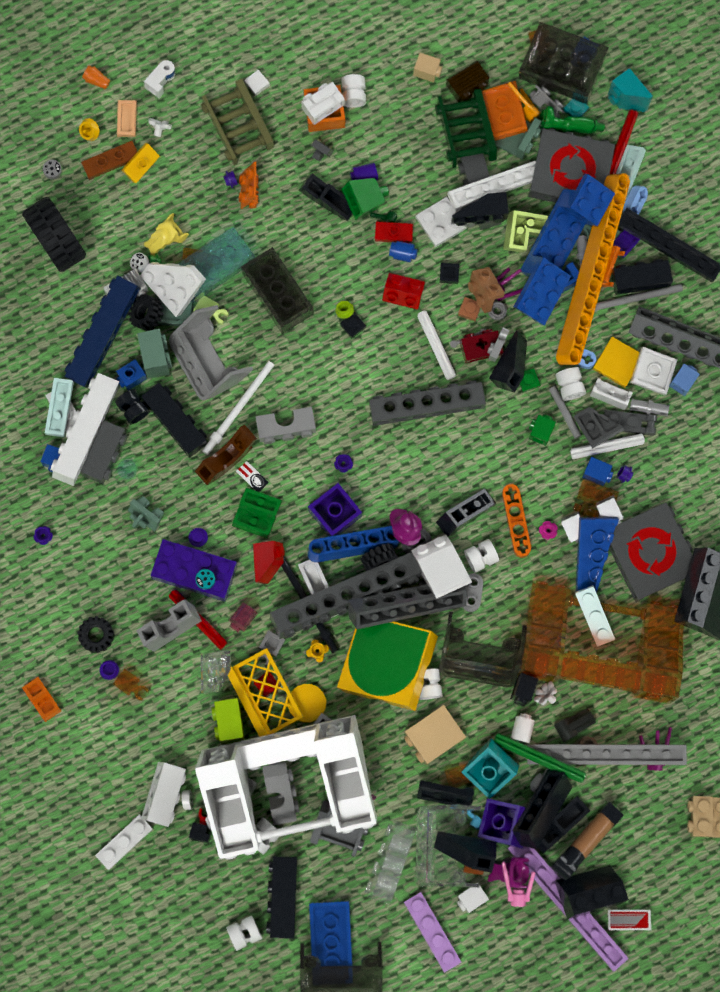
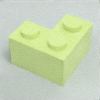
[503,210,549,253]

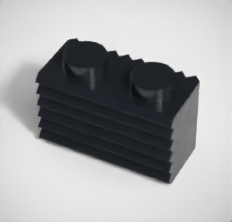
[510,673,539,707]

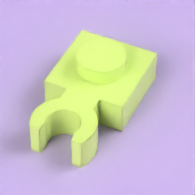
[193,295,229,325]

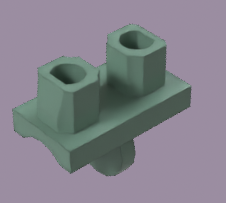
[128,496,164,532]

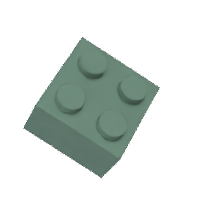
[137,329,172,379]

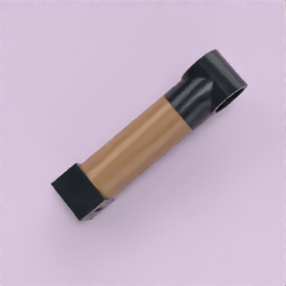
[550,802,624,881]

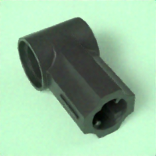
[554,708,596,743]

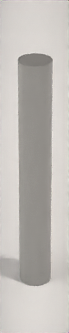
[549,386,582,439]

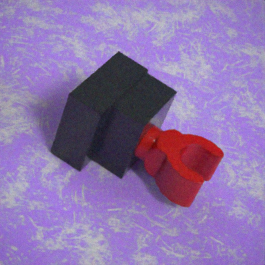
[189,808,211,844]

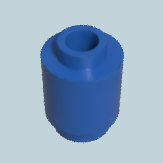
[389,241,418,263]

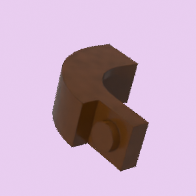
[195,425,257,485]

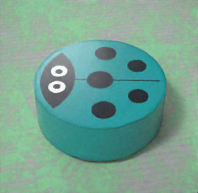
[196,569,215,590]

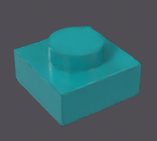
[563,96,589,117]

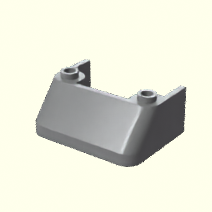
[169,305,253,400]

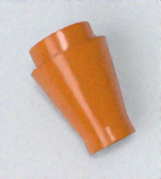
[82,65,111,90]

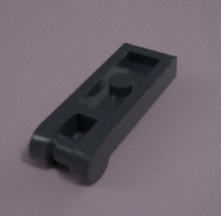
[417,780,474,809]

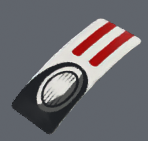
[236,461,269,492]

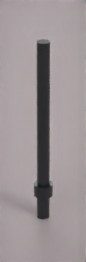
[281,556,339,654]

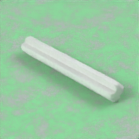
[417,311,456,380]
[570,434,645,459]

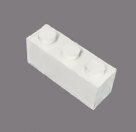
[141,762,186,827]

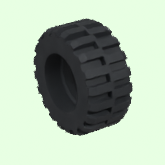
[22,197,86,272]

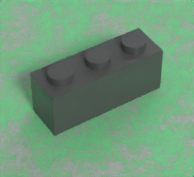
[81,421,128,485]

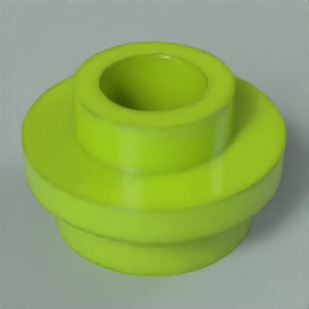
[335,301,354,319]

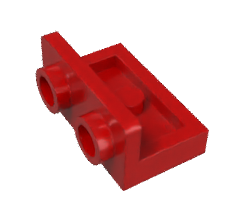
[382,273,425,309]

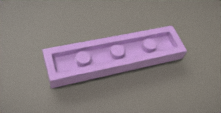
[404,892,462,973]

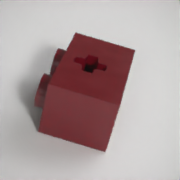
[460,329,503,364]

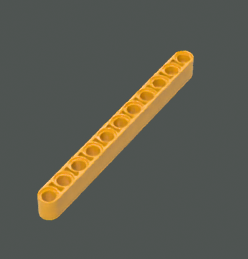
[556,173,630,365]

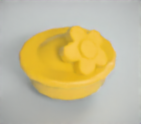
[79,118,100,141]

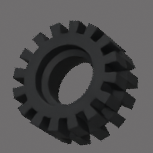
[128,294,164,331]
[360,543,398,571]
[77,616,114,653]

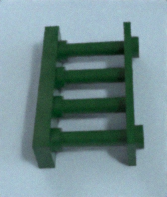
[435,89,497,168]

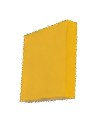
[593,337,640,388]

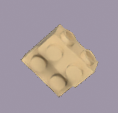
[687,796,720,838]

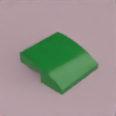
[232,488,282,539]

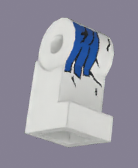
[144,60,175,98]

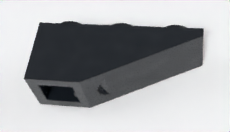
[451,192,509,226]
[489,331,527,393]
[434,831,497,873]

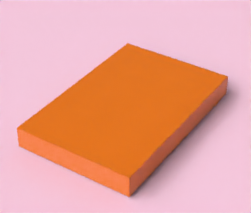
[482,81,528,141]

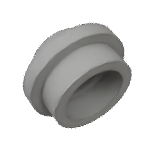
[488,301,507,320]

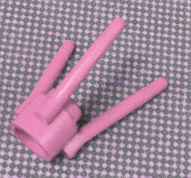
[502,862,535,907]

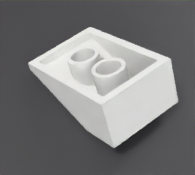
[411,535,472,599]

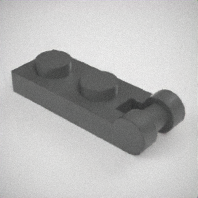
[604,410,657,436]

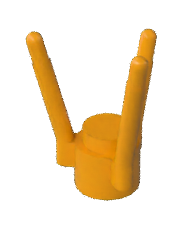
[508,82,540,123]

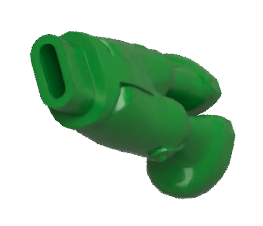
[540,106,605,134]

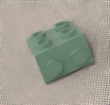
[495,118,542,160]

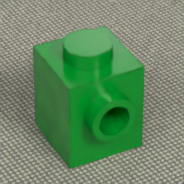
[529,414,556,446]

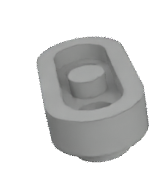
[462,573,483,612]

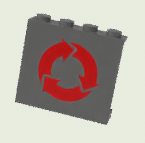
[528,128,615,203]
[609,503,692,603]

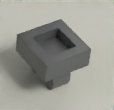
[311,139,334,161]

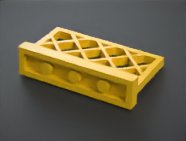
[225,648,304,737]

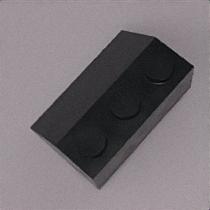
[555,865,629,920]

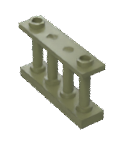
[200,78,274,165]

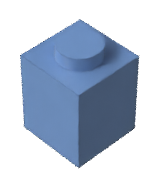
[669,364,700,396]

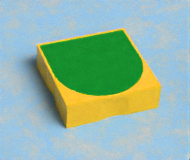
[337,622,438,711]

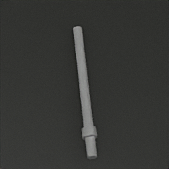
[594,284,683,313]

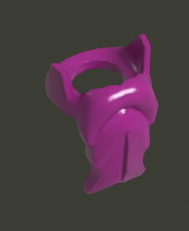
[487,857,529,888]

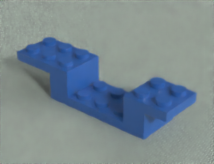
[513,174,615,326]

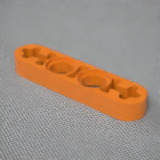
[502,484,531,558]

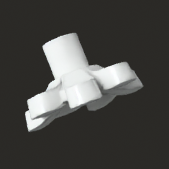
[148,118,172,137]
[534,681,557,705]

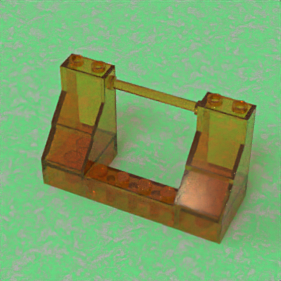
[516,581,684,704]

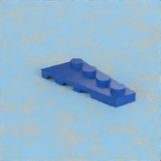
[575,517,619,593]

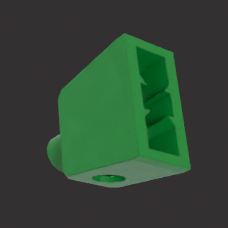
[341,178,389,220]

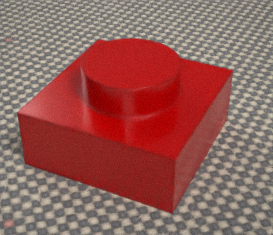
[253,672,281,698]

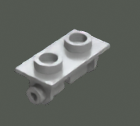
[529,85,565,118]

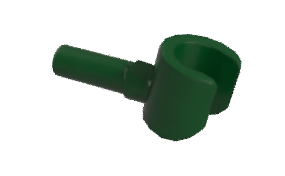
[370,211,397,223]

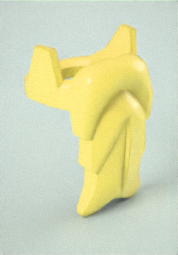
[144,213,189,255]

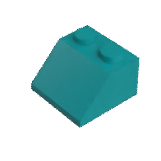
[608,68,653,112]
[461,738,520,799]

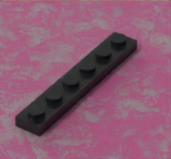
[618,208,720,282]

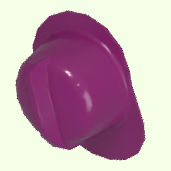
[390,509,422,546]

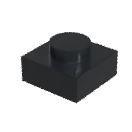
[439,263,459,284]
[340,312,366,339]

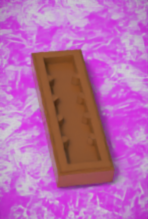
[81,141,137,180]

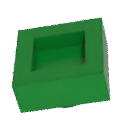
[519,368,541,393]

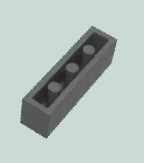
[458,154,502,230]

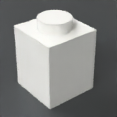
[457,883,489,913]

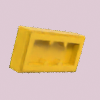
[122,143,160,183]

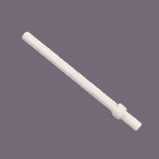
[202,361,274,455]

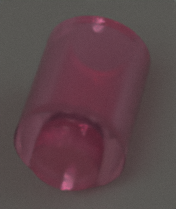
[228,602,258,633]

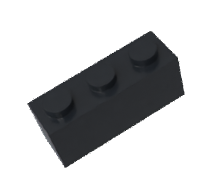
[611,259,673,295]

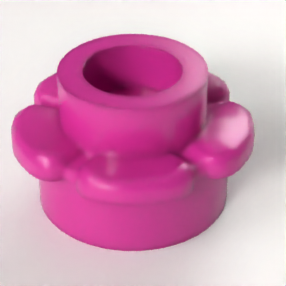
[539,521,558,540]

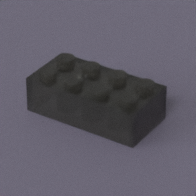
[241,247,314,334]

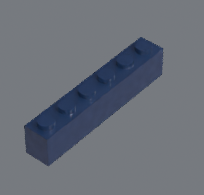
[64,275,141,388]

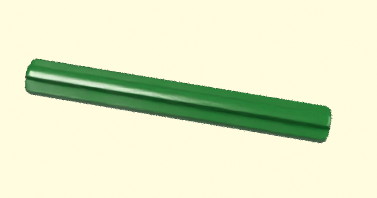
[494,733,586,783]

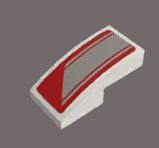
[608,910,651,930]

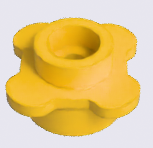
[306,640,329,663]

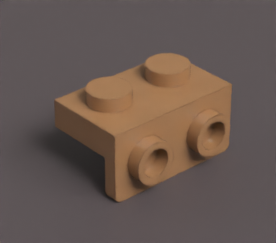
[468,267,505,313]

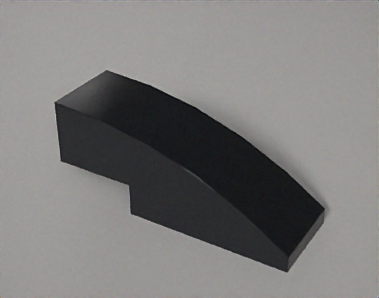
[299,173,352,221]
[538,796,590,854]

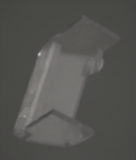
[415,804,481,888]

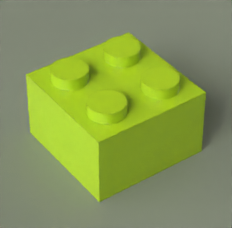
[211,698,245,744]

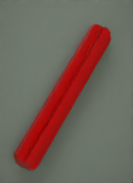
[609,109,638,175]
[169,589,227,650]

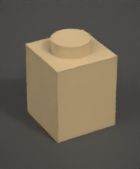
[413,53,443,82]

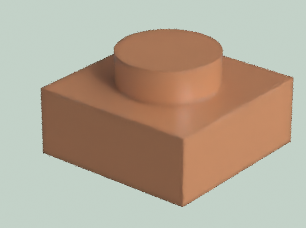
[458,297,481,322]

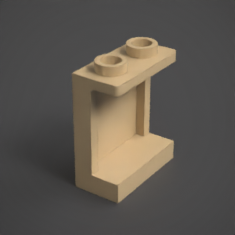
[404,705,466,766]

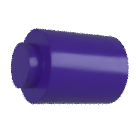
[350,162,378,181]

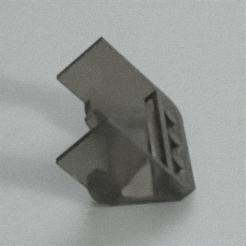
[439,612,526,687]
[300,942,382,992]

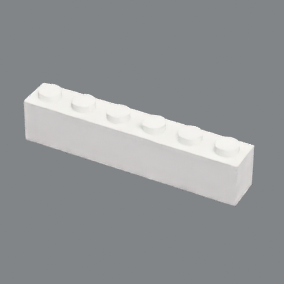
[50,373,119,486]

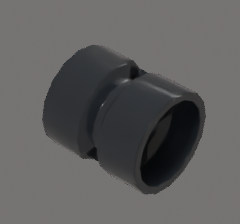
[115,389,150,425]

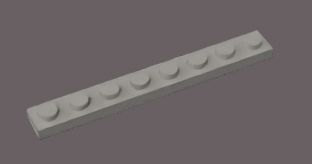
[527,744,687,765]

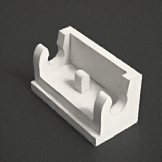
[590,378,633,410]

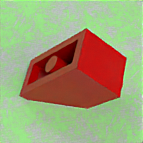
[253,541,285,584]

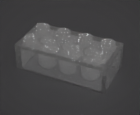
[365,820,417,906]

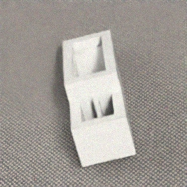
[298,560,338,618]

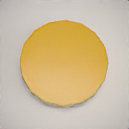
[288,684,326,723]

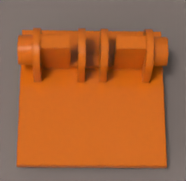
[239,162,259,209]

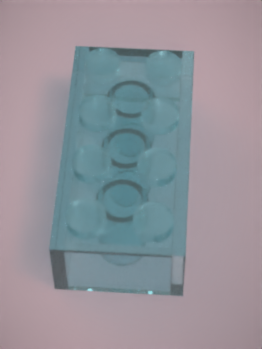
[178,227,255,304]

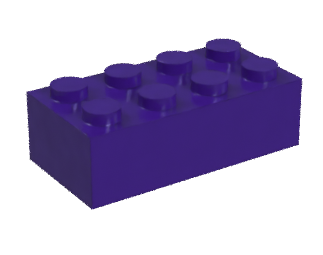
[150,539,238,602]

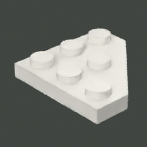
[140,262,206,317]

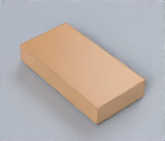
[117,100,137,137]

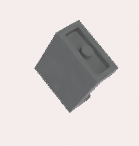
[310,800,369,857]

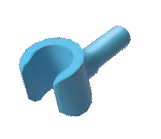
[462,808,482,830]

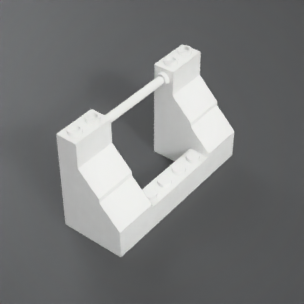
[195,715,377,860]

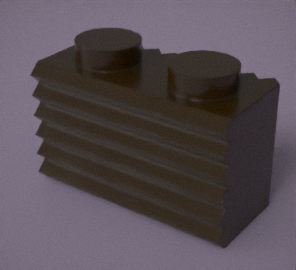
[446,61,489,102]

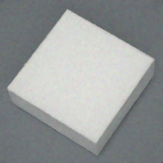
[244,70,270,96]

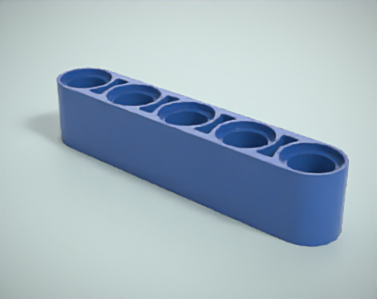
[308,526,399,562]

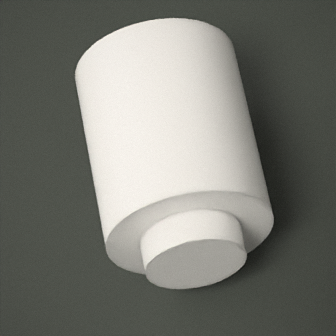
[511,713,535,744]

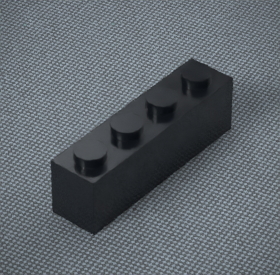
[141,383,207,458]
[512,769,572,849]
[266,856,297,939]

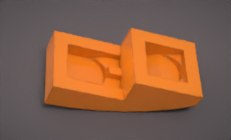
[22,677,61,722]

